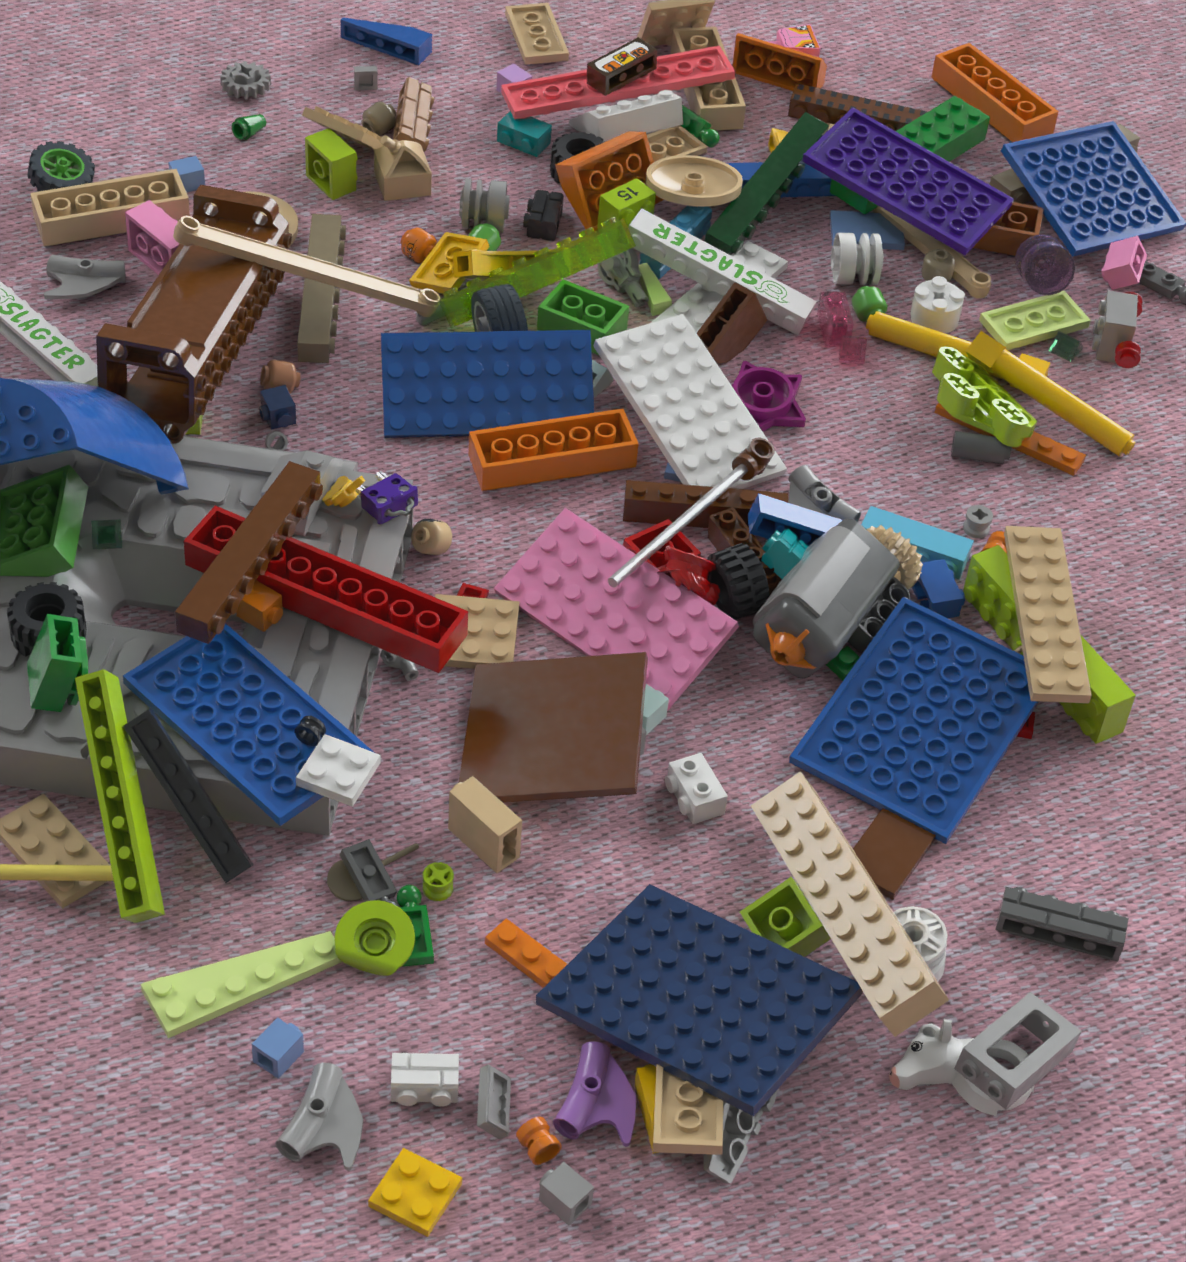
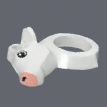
[889,1019,1035,1116]

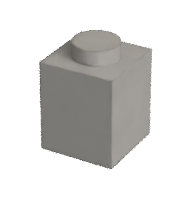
[539,1162,594,1226]

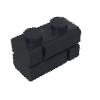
[523,190,564,241]

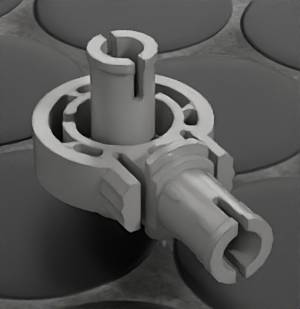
[597,243,649,307]

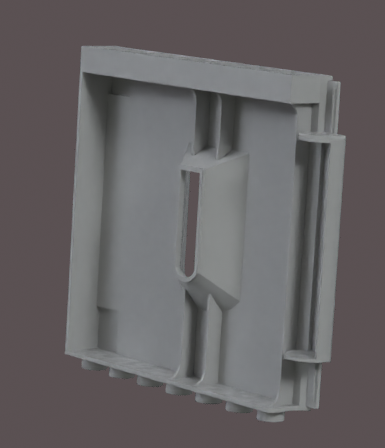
[0,436,414,836]

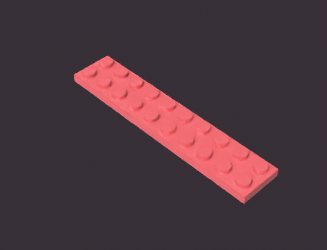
[501,45,735,119]

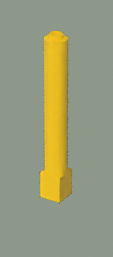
[866,311,1051,389]
[966,331,1136,457]

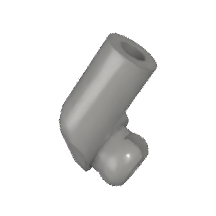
[380,650,419,680]

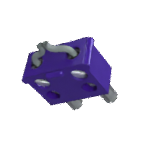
[356,471,418,524]

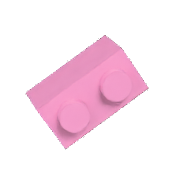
[1102,236,1147,290]

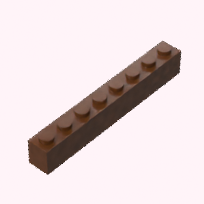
[175,461,323,644]

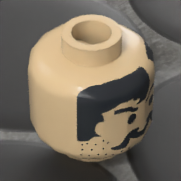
[411,518,452,555]

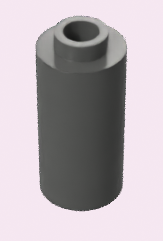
[951,431,1012,464]

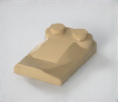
[647,125,708,162]

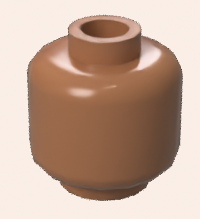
[260,360,301,394]

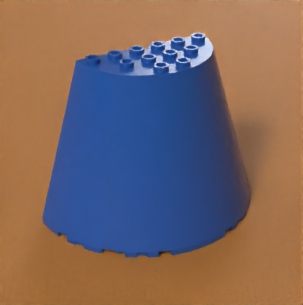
[0,378,189,495]

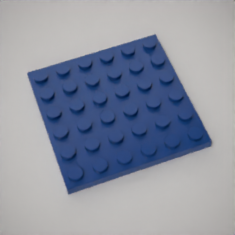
[1000,121,1186,257]

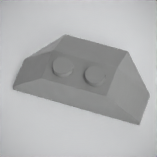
[261,450,343,537]

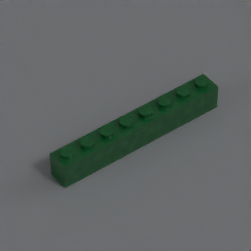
[704,112,829,256]

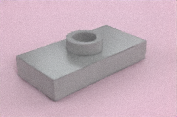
[477,1064,511,1139]

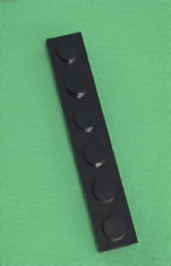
[123,709,254,883]

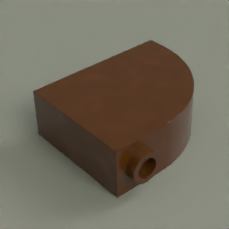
[696,282,767,363]

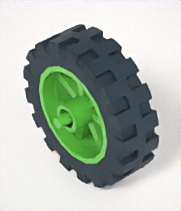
[27,141,95,192]

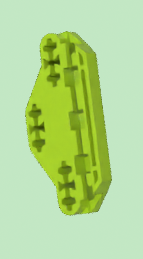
[932,347,1037,447]

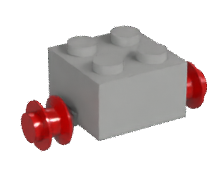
[1092,291,1143,368]

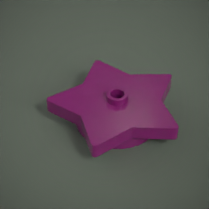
[731,361,806,432]

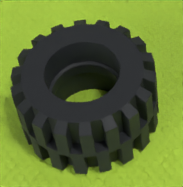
[550,132,606,183]
[707,543,769,620]
[7,582,87,657]

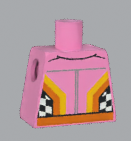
[766,24,821,57]

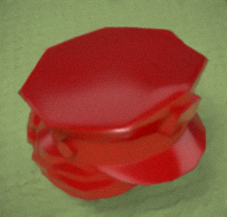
[657,546,720,606]

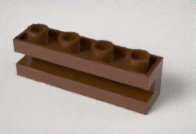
[708,507,782,596]

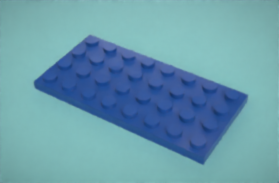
[381,330,594,438]
[123,623,375,826]

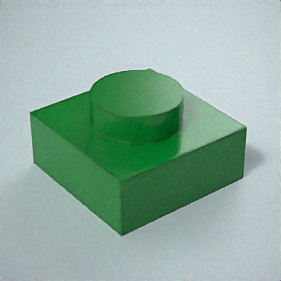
[826,646,860,681]

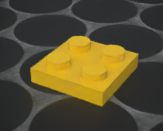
[368,1148,463,1237]

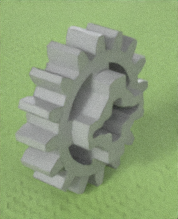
[220,61,271,100]

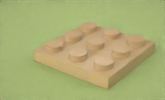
[637,0,715,47]
[302,106,384,150]
[435,594,520,669]

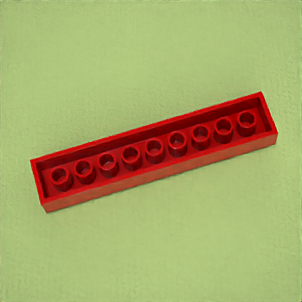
[183,505,468,673]

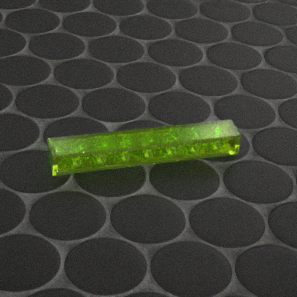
[440,217,636,329]

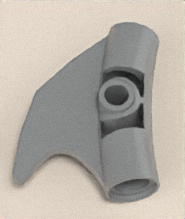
[44,255,126,299]
[788,465,861,522]
[276,1063,363,1171]

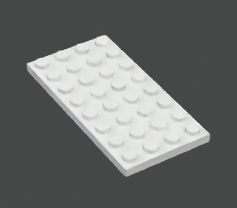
[593,314,787,489]

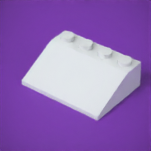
[569,90,683,141]

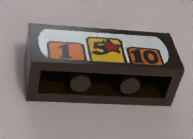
[587,37,657,96]

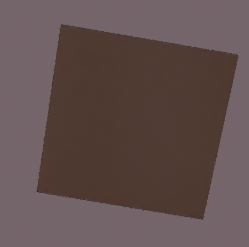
[458,652,648,803]

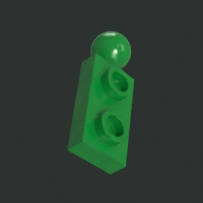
[680,105,720,148]
[397,885,434,967]

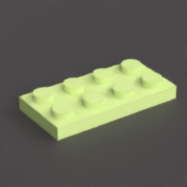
[979,290,1091,351]

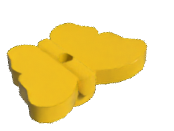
[322,475,366,508]

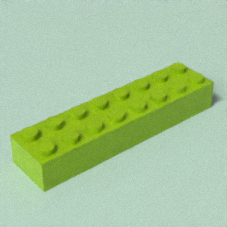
[963,545,1136,744]

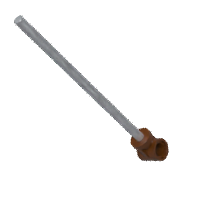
[608,438,775,587]

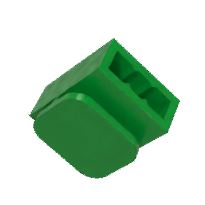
[27,614,88,712]

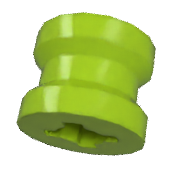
[423,862,454,901]

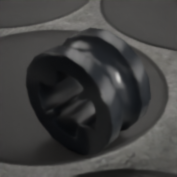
[294,716,326,746]

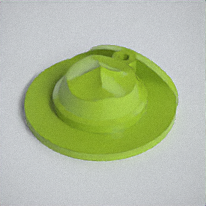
[335,900,415,976]

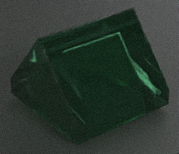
[1049,331,1083,362]
[91,519,122,550]

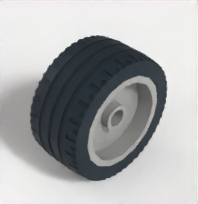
[471,284,528,332]

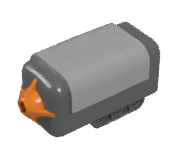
[753,519,910,679]

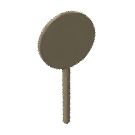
[327,843,419,901]

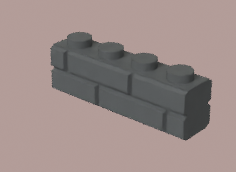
[995,887,1129,962]

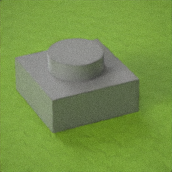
[354,66,378,90]

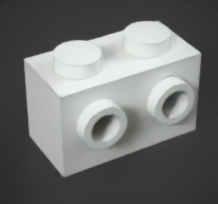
[665,753,728,825]

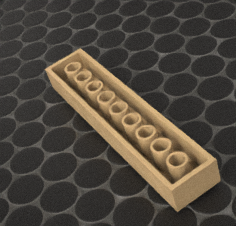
[751,771,949,1037]

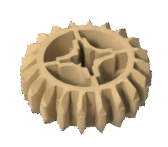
[867,525,923,590]

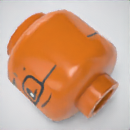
[400,227,437,263]

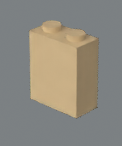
[448,776,522,873]

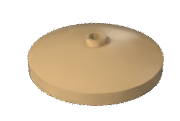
[646,155,743,207]

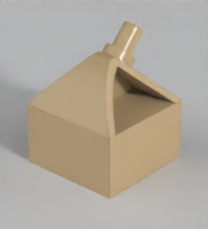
[374,135,432,201]

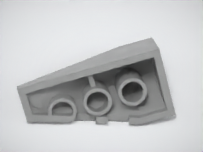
[704,1091,777,1184]

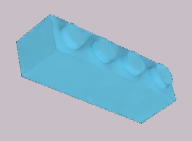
[861,506,974,580]

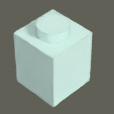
[642,684,669,735]

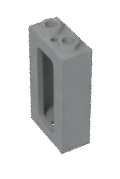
[954,992,1082,1110]

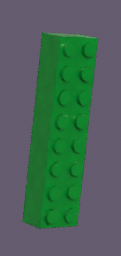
[830,96,990,214]

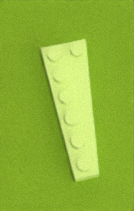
[141,931,342,1038]

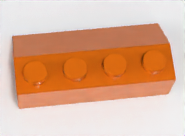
[732,33,827,91]

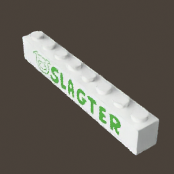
[623,208,817,335]
[0,281,98,387]

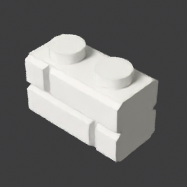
[391,1053,459,1106]

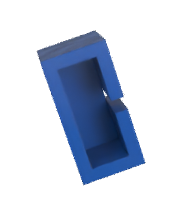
[912,559,965,618]

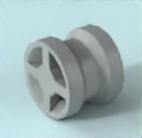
[963,505,993,538]

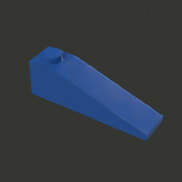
[340,17,432,66]

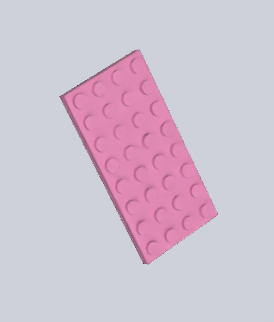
[494,508,739,711]

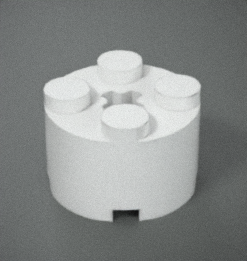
[910,276,965,334]

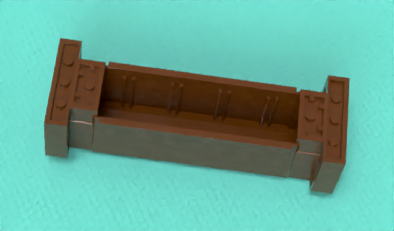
[96,184,292,444]

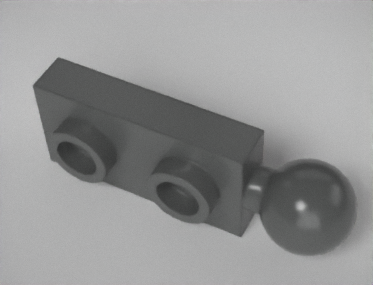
[1139,261,1186,305]
[340,839,401,907]

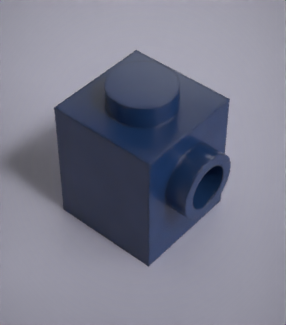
[259,385,296,430]

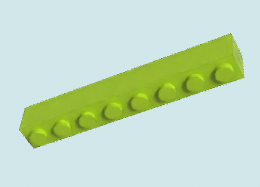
[75,669,165,923]

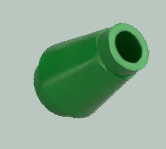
[231,114,266,140]

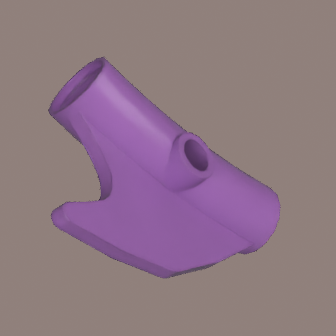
[553,1041,636,1147]

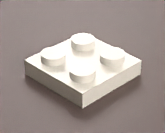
[296,734,381,807]

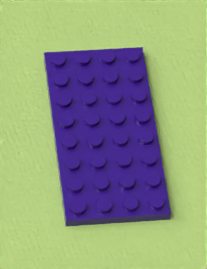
[802,108,1014,255]

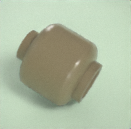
[361,101,397,136]
[921,249,955,282]

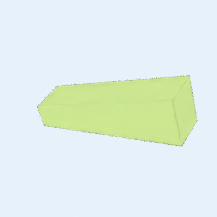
[638,263,672,316]

